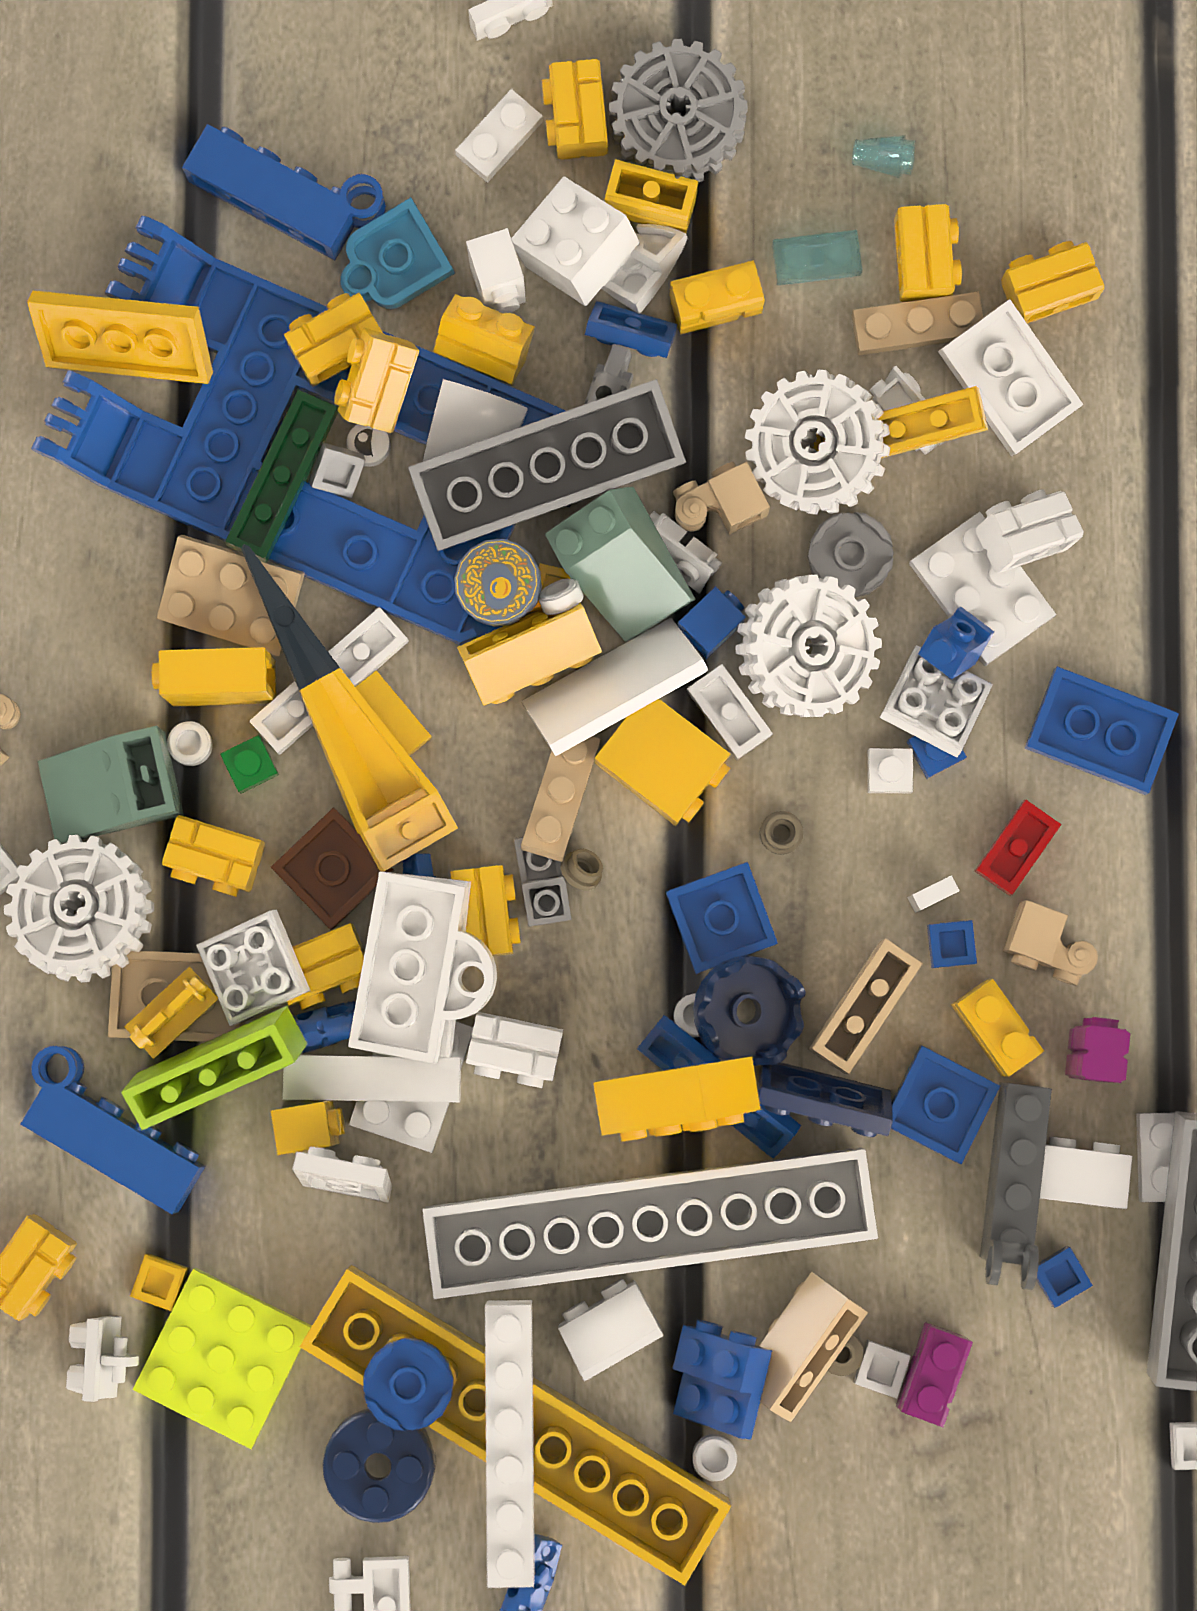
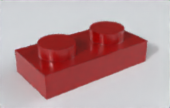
[974,800,1062,896]

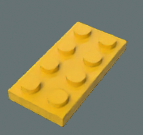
[27,290,213,384]

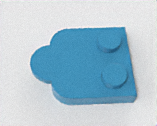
[340,197,455,309]

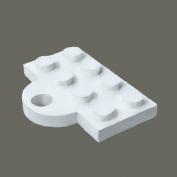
[348,871,497,1063]

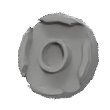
[808,512,894,598]

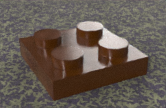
[271,807,395,931]

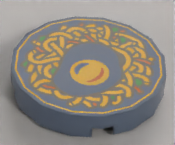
[454,539,542,627]

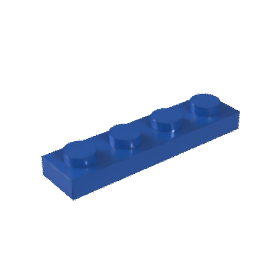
[637,1015,802,1159]

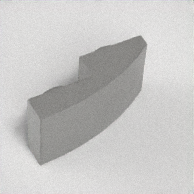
[514,837,572,927]

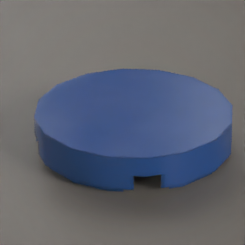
[363,1338,454,1431]

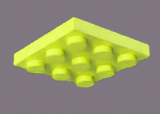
[132,1267,312,1449]

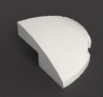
[601,224,688,314]
[423,379,528,462]

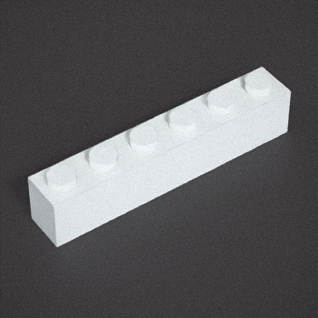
[485,1300,535,1588]

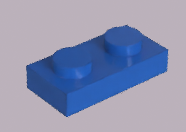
[585,301,678,358]

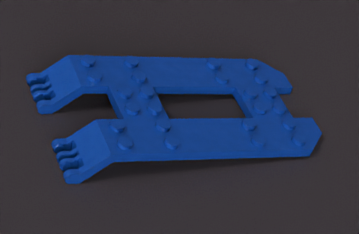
[31,216,571,645]

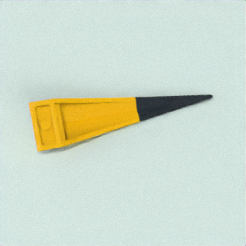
[242,544,458,872]

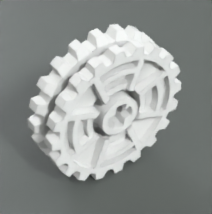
[745,370,890,515]
[736,575,882,717]
[4,835,154,982]

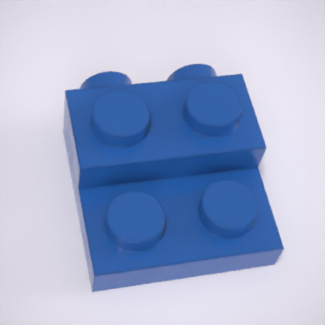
[673,1320,772,1440]

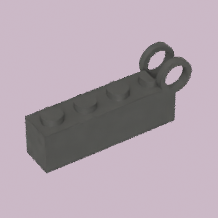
[980,1082,1052,1290]

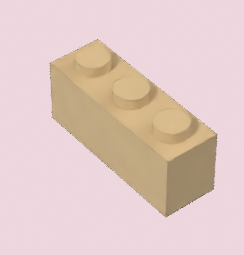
[808,939,923,1074]
[759,1272,868,1422]

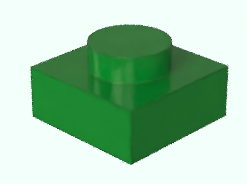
[220,735,279,794]

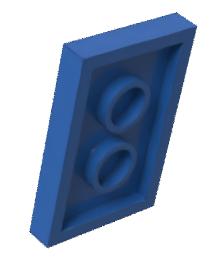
[1025,666,1179,795]

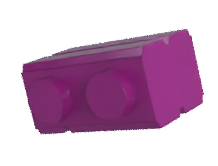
[1065,1017,1131,1083]
[896,1322,973,1428]

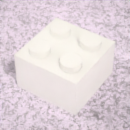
[511,176,639,306]

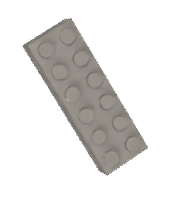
[408,379,686,551]
[1147,1111,1197,1391]

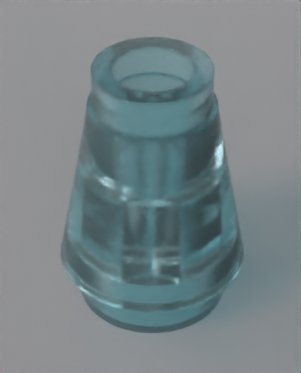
[852,135,915,178]

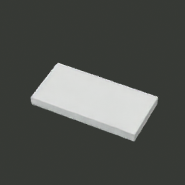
[522,618,708,756]

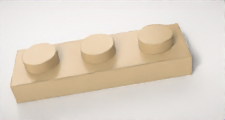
[852,292,983,356]
[521,736,601,862]

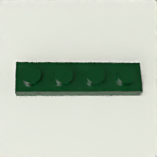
[225,390,338,563]

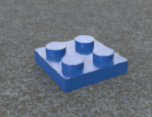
[666,862,778,974]
[891,1046,1000,1165]

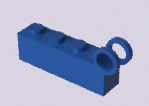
[182,124,386,261]
[20,1046,206,1214]

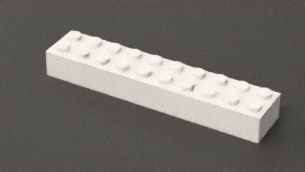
[422,1147,878,1299]

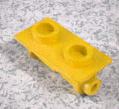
[124,966,219,1059]

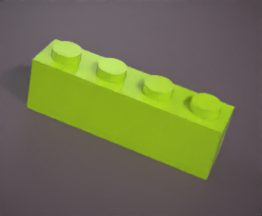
[121,1006,307,1130]

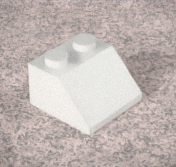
[558,1279,663,1381]

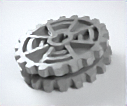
[609,39,747,182]

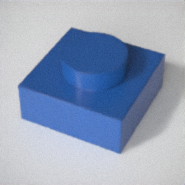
[906,736,967,779]
[927,920,977,968]
[1036,1246,1093,1308]

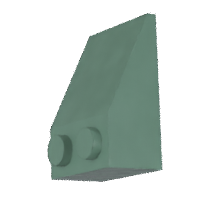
[545,487,695,642]

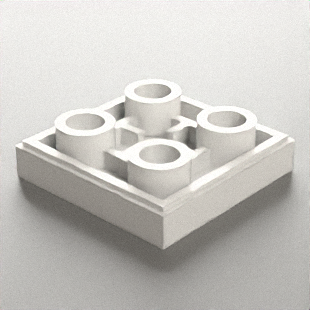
[880,645,993,757]
[196,909,311,1026]

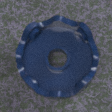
[693,956,805,1066]
[323,1408,436,1523]

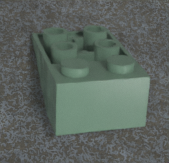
[37,726,184,844]

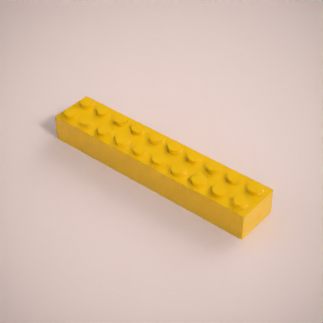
[300,1265,731,1586]

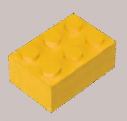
[593,1056,761,1141]

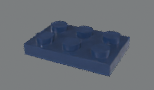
[758,1062,893,1137]

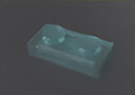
[772,230,863,286]

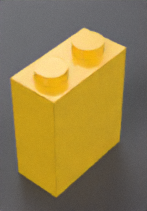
[152,647,276,707]
[594,699,731,826]

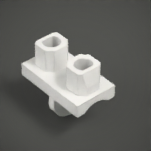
[66,1316,139,1402]

